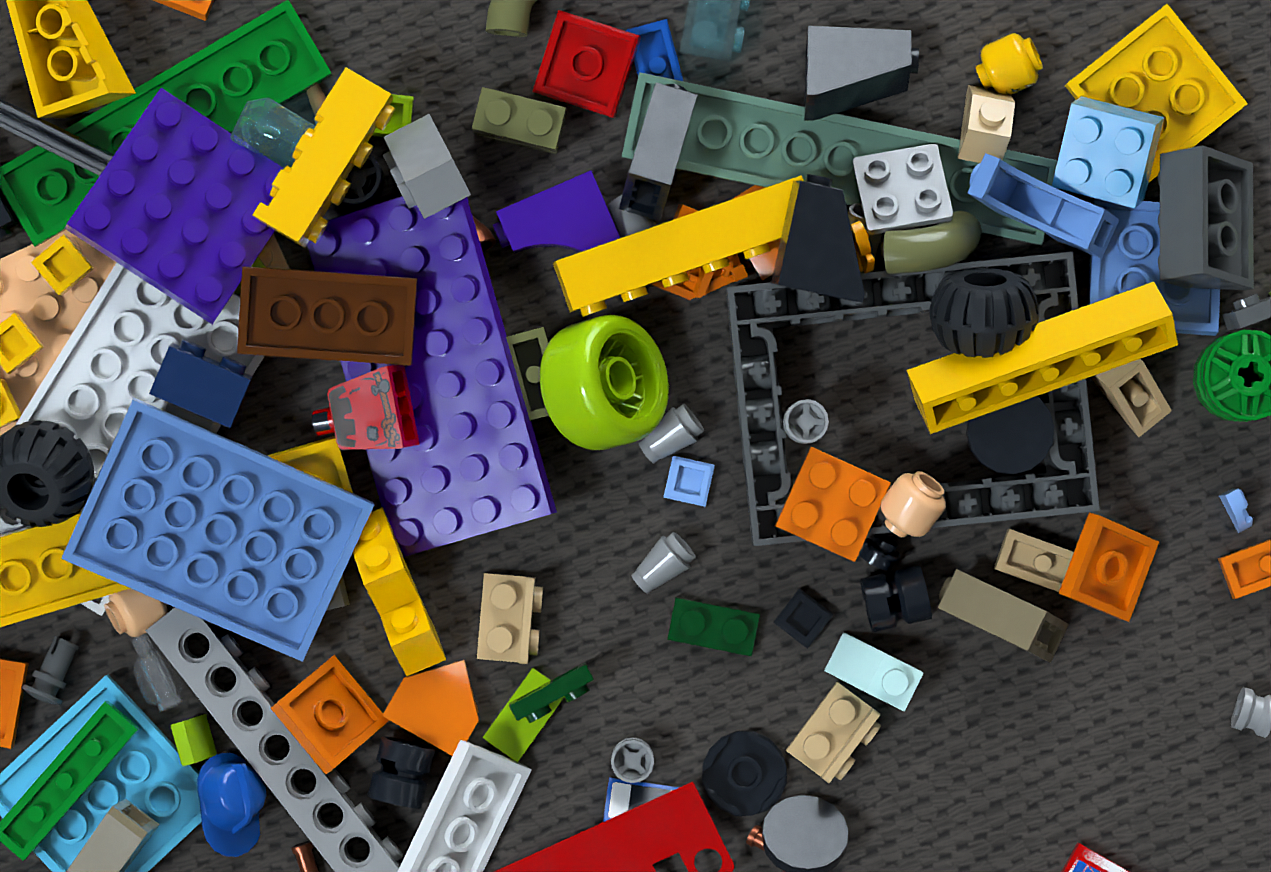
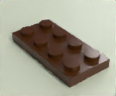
[237,266,418,366]

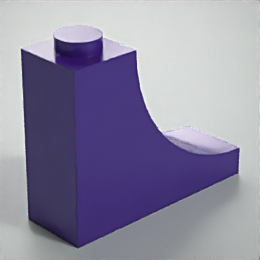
[492,170,620,254]

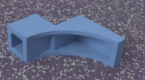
[967,153,1119,259]

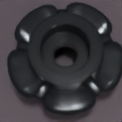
[860,534,901,571]

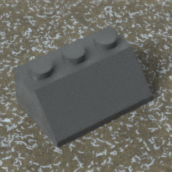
[1158,145,1254,290]

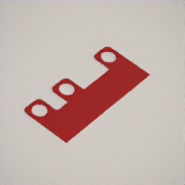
[494,781,734,872]

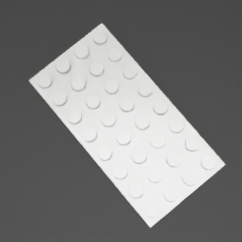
[0,263,264,616]

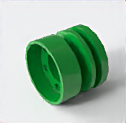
[1193,329,1271,422]

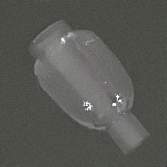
[132,633,184,713]

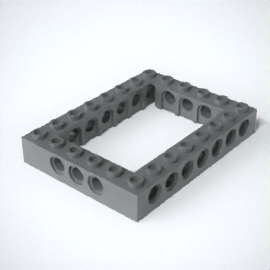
[726,252,1100,546]

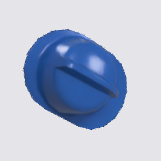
[197,753,266,857]

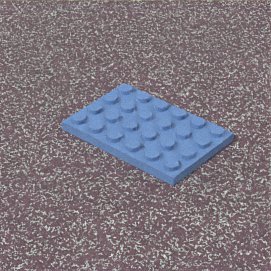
[61,397,374,662]

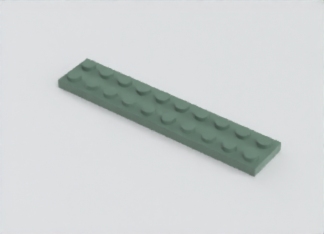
[621,72,1058,245]

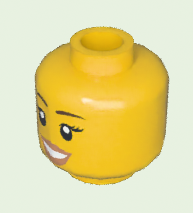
[976,33,1043,95]

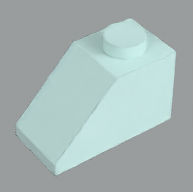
[824,632,924,712]

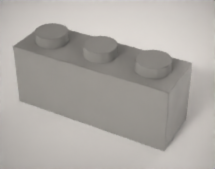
[383,114,471,219]

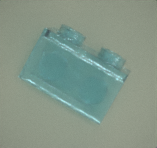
[680,0,750,62]
[230,97,315,168]

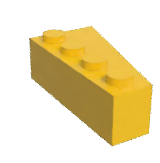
[6,0,136,118]
[252,67,396,248]

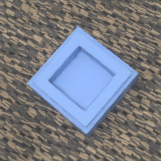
[663,456,715,507]

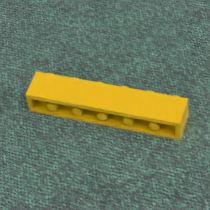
[553,175,804,317]
[907,282,1178,434]

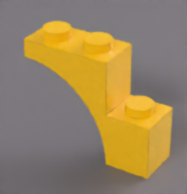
[353,507,446,676]

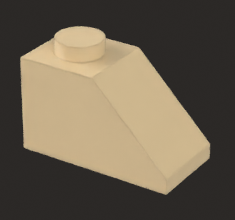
[958,85,1015,163]
[1091,359,1172,437]

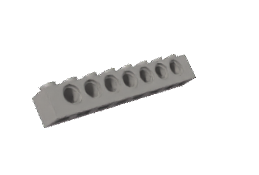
[145,608,403,872]

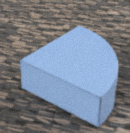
[1219,488,1253,533]

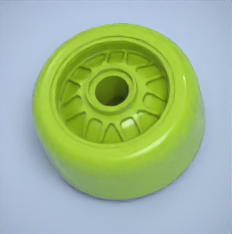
[540,315,669,450]

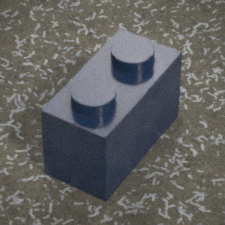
[149,339,253,428]

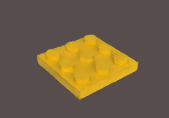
[1065,4,1248,182]

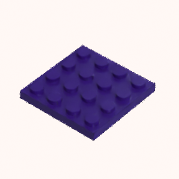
[65,88,284,325]

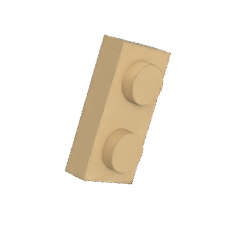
[994,529,1074,592]

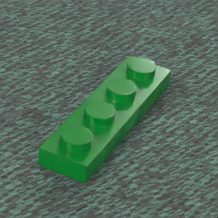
[0,700,140,861]

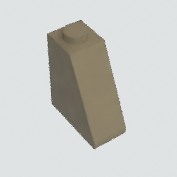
[938,569,1069,663]
[66,799,160,872]

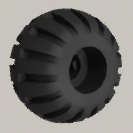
[930,268,1039,358]
[0,420,94,527]

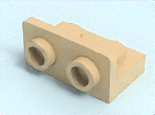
[477,573,543,664]
[786,682,881,783]

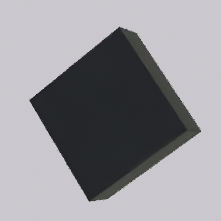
[773,588,833,649]

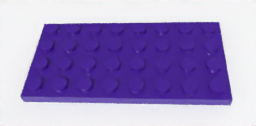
[307,196,557,557]

